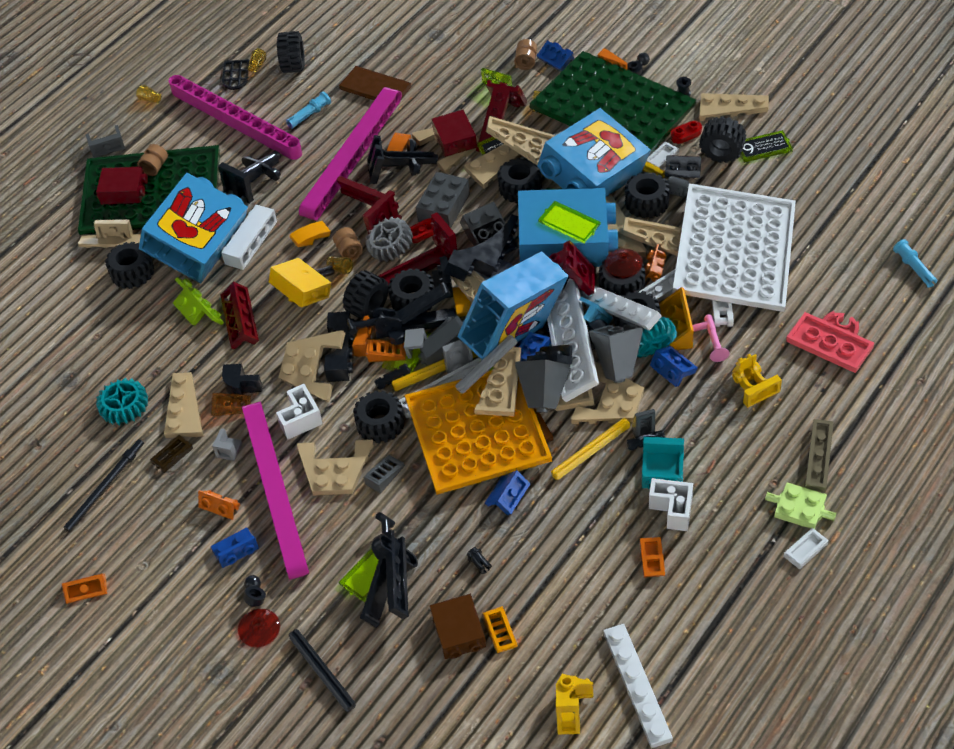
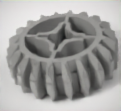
[365,217,413,263]

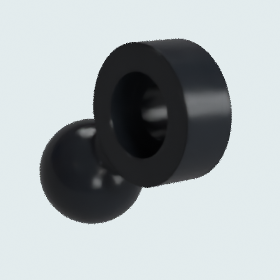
[627,52,650,75]
[243,575,266,607]

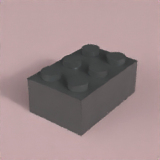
[416,172,470,228]

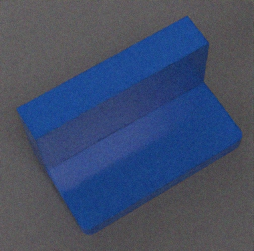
[484,471,530,515]

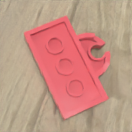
[786,311,874,373]

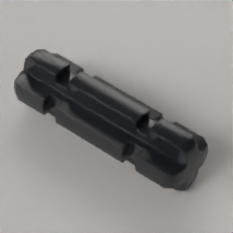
[374,364,410,390]
[627,430,665,450]

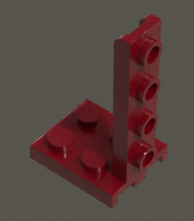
[476,80,527,153]
[337,176,402,235]
[378,212,458,284]
[549,240,595,296]

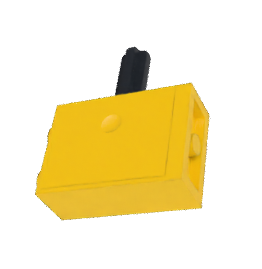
[268,258,335,308]

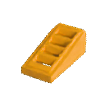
[482,606,518,654]

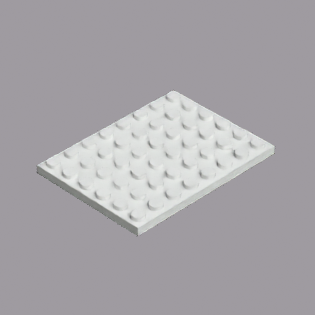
[672,183,796,312]

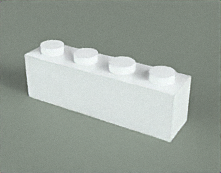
[221,205,277,270]

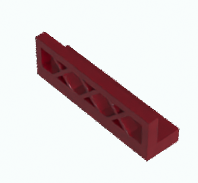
[220,281,259,349]

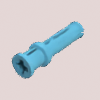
[286,91,331,129]
[893,239,938,288]

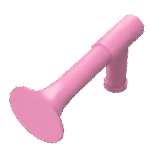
[692,315,730,362]

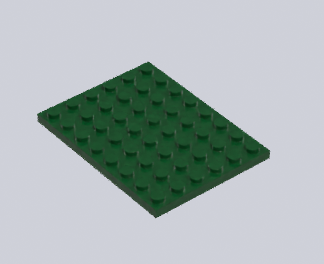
[529,51,696,157]
[78,145,220,235]

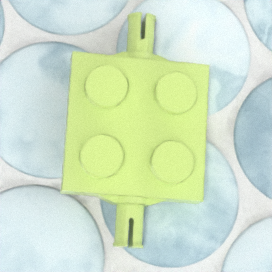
[765,482,836,529]

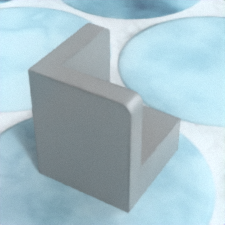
[404,328,427,359]
[212,428,242,461]

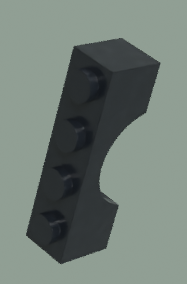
[324,311,355,382]

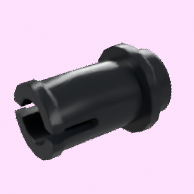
[467,547,492,574]

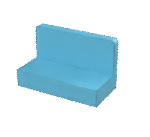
[579,297,613,325]

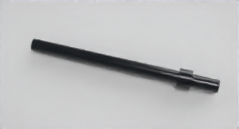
[63,439,144,532]

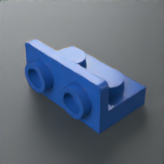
[536,40,575,72]
[519,332,551,361]
[650,346,698,387]
[210,527,259,568]

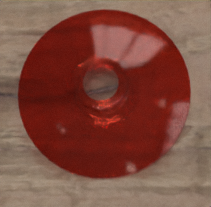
[605,249,642,278]
[238,609,280,647]

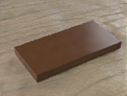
[339,66,411,100]

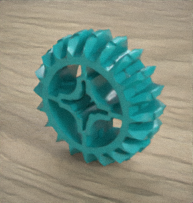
[637,317,677,358]
[96,378,148,426]

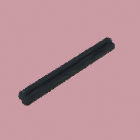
[289,629,356,712]

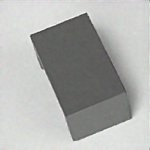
[86,125,125,158]

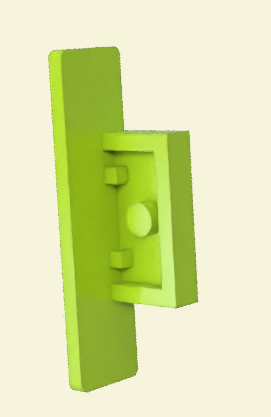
[173,277,224,326]

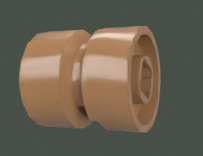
[514,39,537,70]
[137,144,168,176]
[333,227,363,261]

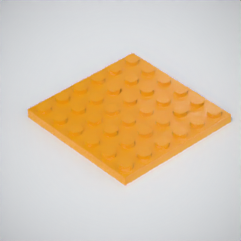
[405,370,552,495]

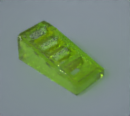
[481,68,513,87]

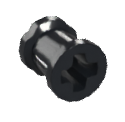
[676,77,691,97]

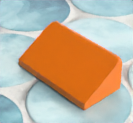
[62,573,108,604]

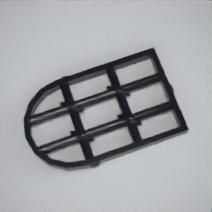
[222,59,250,90]

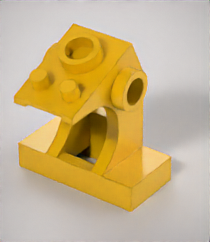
[732,354,782,408]
[556,673,594,735]

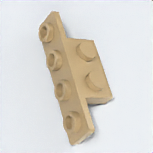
[78,220,141,248]

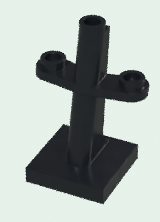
[367,135,438,184]
[218,150,281,204]

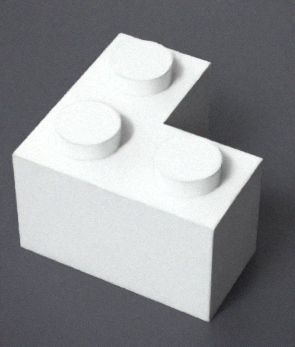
[276,384,323,440]
[649,478,693,531]

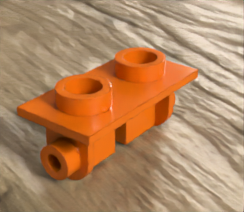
[644,244,667,282]
[198,490,240,520]

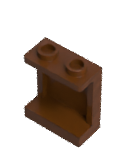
[429,593,486,659]

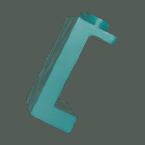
[642,437,684,489]

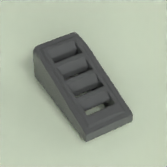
[632,409,655,439]
[363,455,405,493]

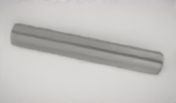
[455,335,517,394]

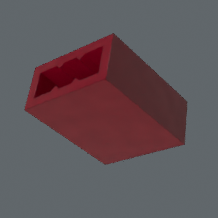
[431,110,477,157]
[96,167,148,204]

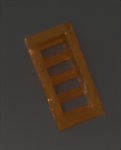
[211,393,251,416]

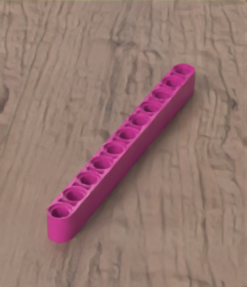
[168,75,302,160]
[299,87,402,221]
[242,401,310,580]

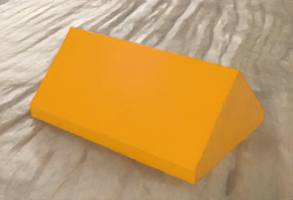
[659,287,694,350]

